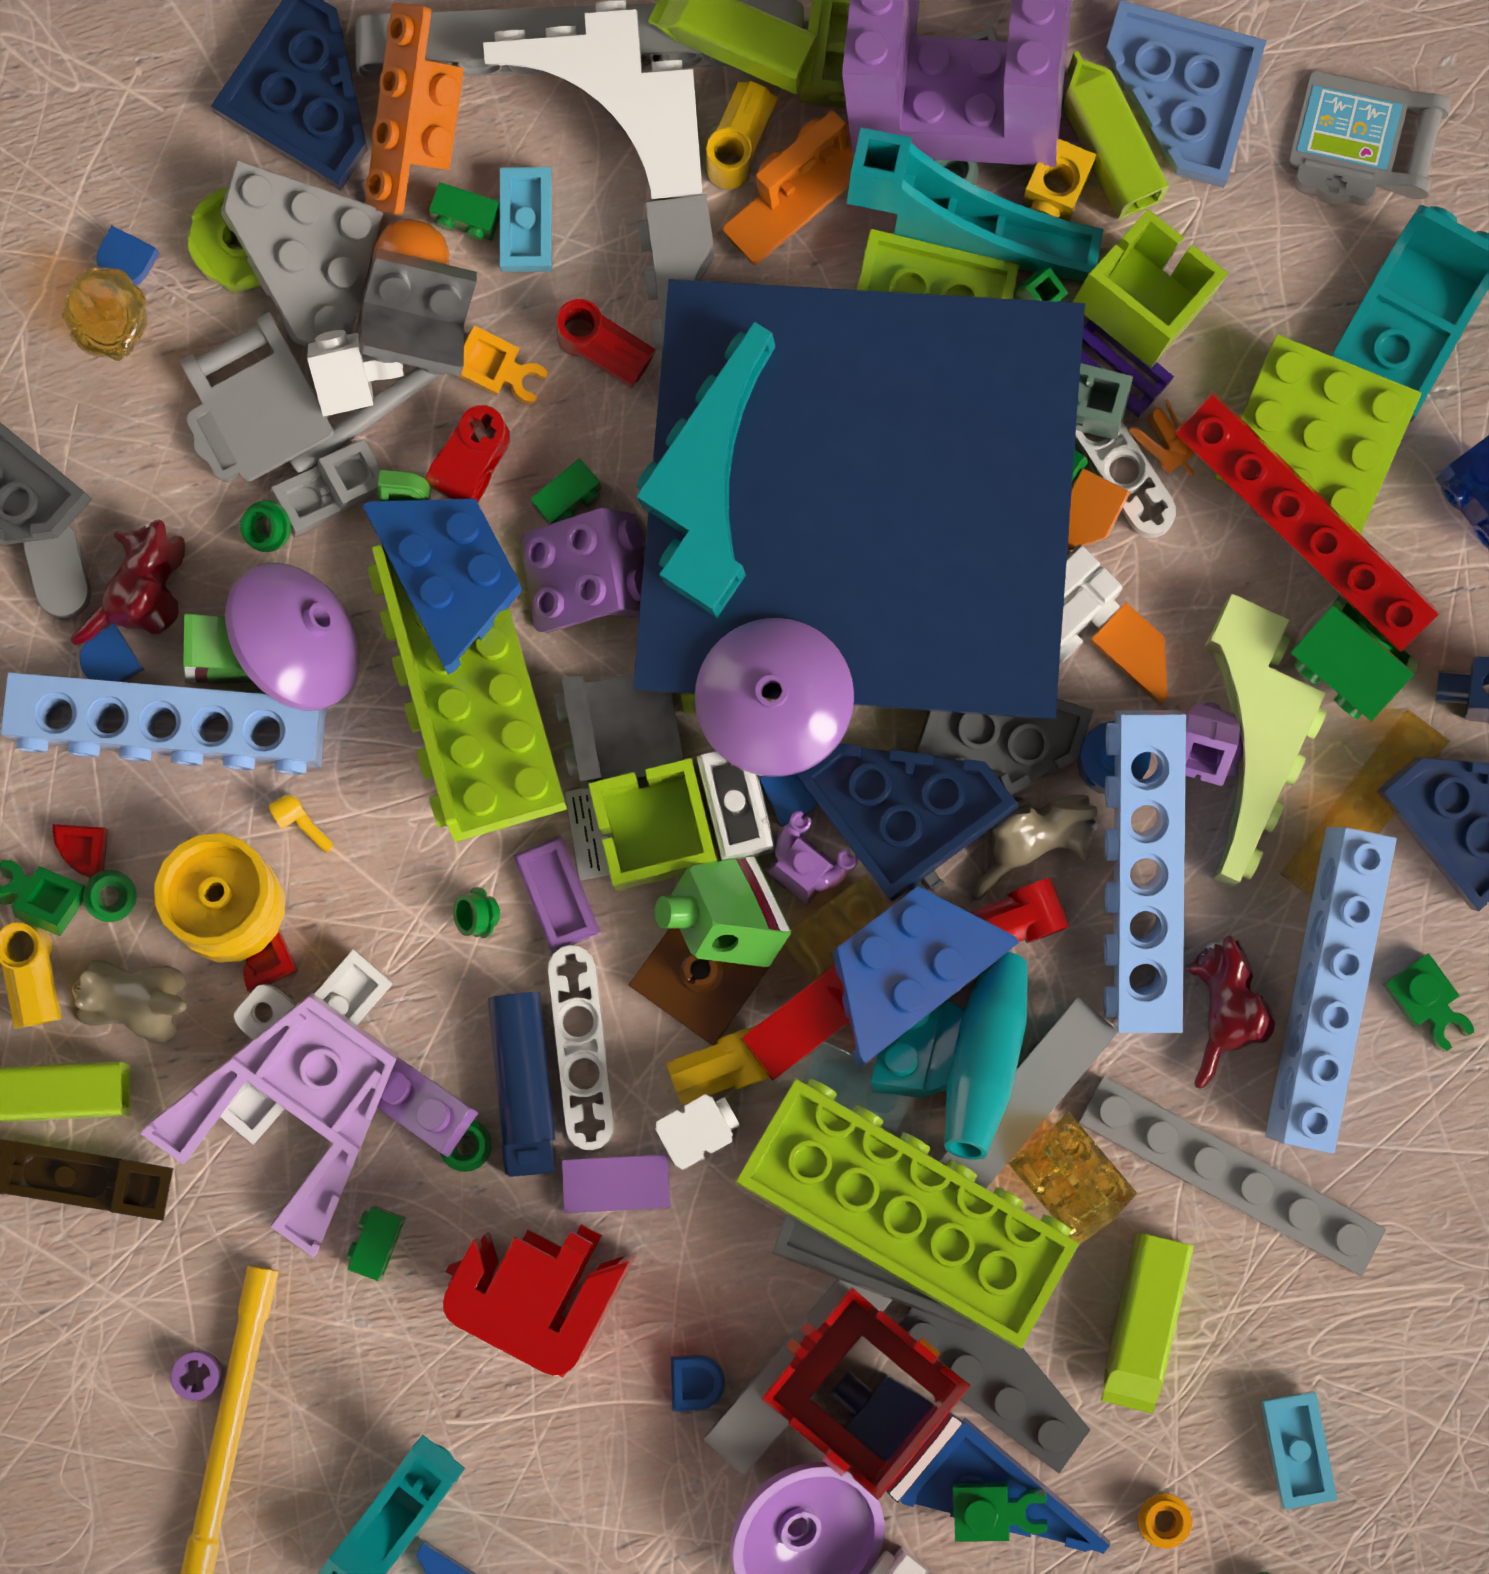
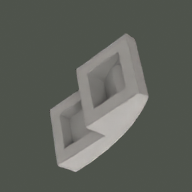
[270,439,381,538]

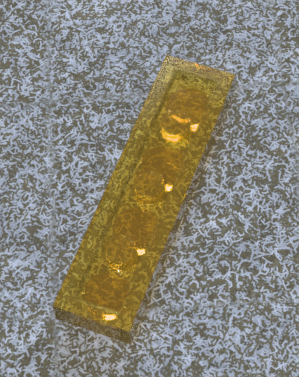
[1280,709,1450,898]

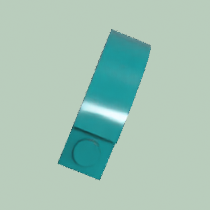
[318,1434,465,1574]

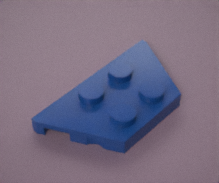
[363,499,522,675]
[832,886,1019,1066]

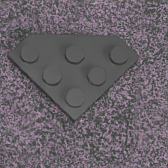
[0,422,92,545]
[915,698,1093,795]

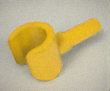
[268,795,335,854]

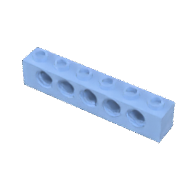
[1,672,327,775]
[1103,710,1186,1033]
[1265,827,1397,1154]

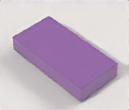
[513,836,601,953]
[562,1154,671,1213]

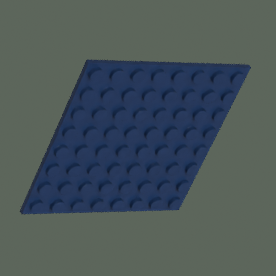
[633,279,1085,719]

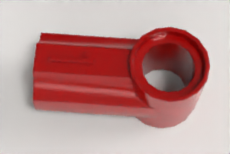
[556,299,656,389]
[969,878,1070,943]

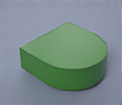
[378,470,431,501]

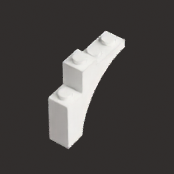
[483,1,703,199]

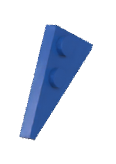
[900,1417,1110,1554]

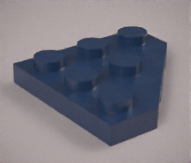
[211,0,368,191]
[797,743,1019,902]
[1376,757,1489,911]

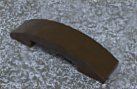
[0,1139,174,1221]

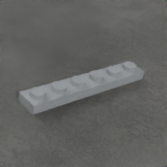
[1077,1076,1386,1276]

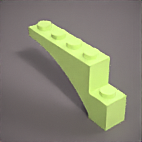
[1204,594,1327,887]

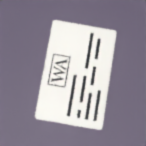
[565,788,615,880]

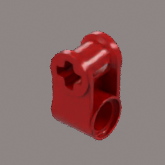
[425,405,511,502]

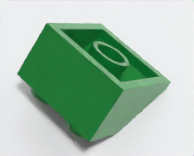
[1291,595,1419,722]

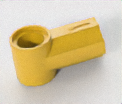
[706,81,778,190]
[0,923,62,1029]
[666,1025,770,1106]

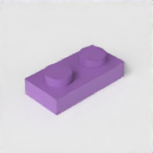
[377,1057,478,1157]

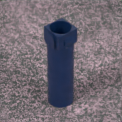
[488,992,556,1177]

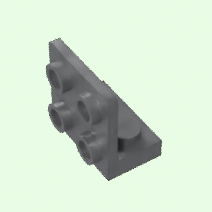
[359,248,477,376]

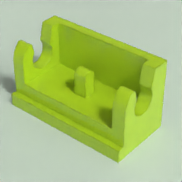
[800,0,850,108]

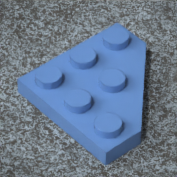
[1104,0,1267,188]

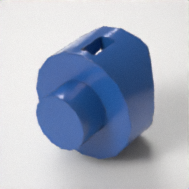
[1077,720,1151,794]

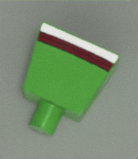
[183,614,253,683]
[655,856,791,967]

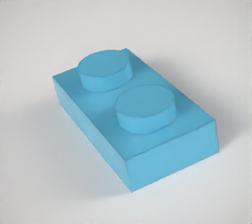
[500,167,552,272]
[1260,1391,1337,1510]

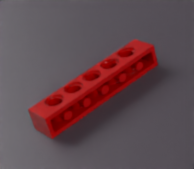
[1175,390,1439,652]

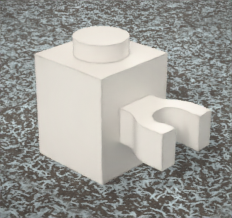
[307,330,404,417]

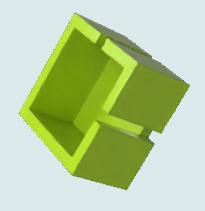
[1072,209,1228,368]
[588,758,717,892]

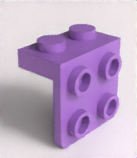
[520,508,644,633]

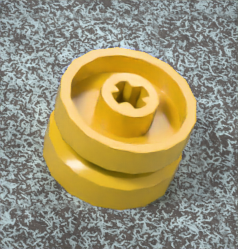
[154,833,285,963]

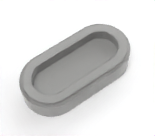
[23,526,91,619]

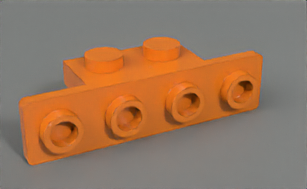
[364,3,464,215]
[723,110,855,265]

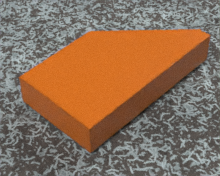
[1067,468,1131,551]
[1089,602,1168,706]

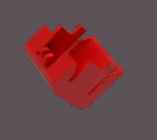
[443,1224,637,1378]
[761,1287,971,1500]

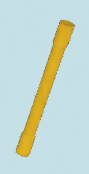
[180,1265,279,1574]

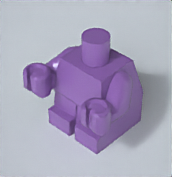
[1184,702,1243,786]
[766,811,858,907]

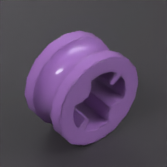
[170,1351,223,1401]

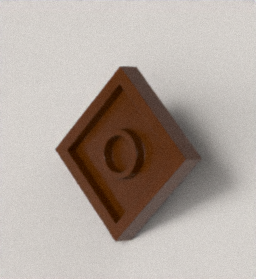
[628,928,775,1046]

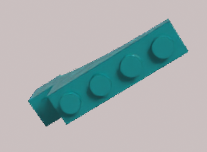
[847,127,1104,282]
[636,322,776,618]

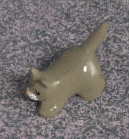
[972,795,1098,901]
[72,960,187,1043]

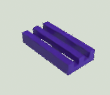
[1081,319,1174,418]

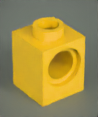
[1022,139,1097,221]

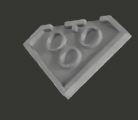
[220,160,383,347]

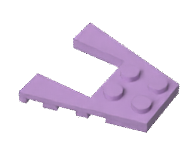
[141,993,398,1257]

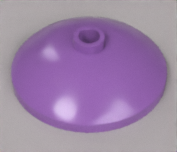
[225,563,360,711]
[695,618,854,777]
[729,1462,885,1574]

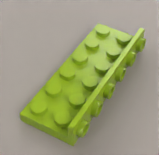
[367,544,567,842]
[736,1078,1080,1350]

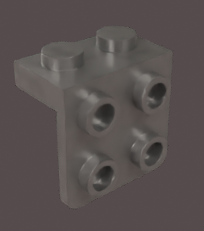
[554,674,684,789]

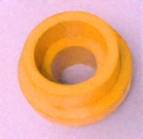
[1138,1493,1192,1549]

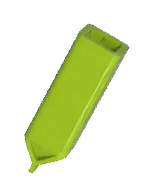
[648,0,818,95]
[1062,51,1169,220]
[0,1061,131,1123]
[1101,1232,1194,1414]

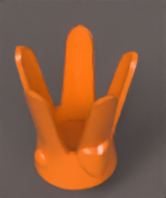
[1129,399,1195,476]

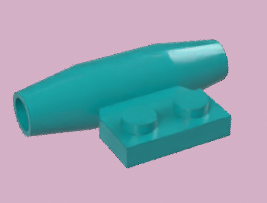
[871,952,1028,1160]

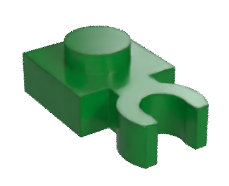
[0,860,85,936]
[1382,953,1474,1052]
[953,1482,1048,1542]

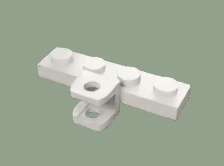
[220,949,393,1145]

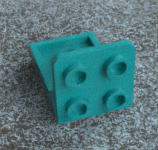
[1331,205,1489,422]

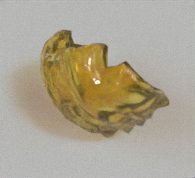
[61,266,147,361]

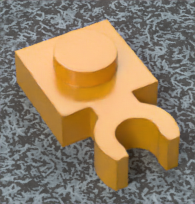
[453,325,548,405]

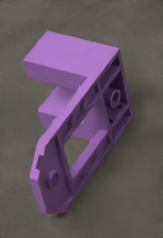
[842,0,1072,167]

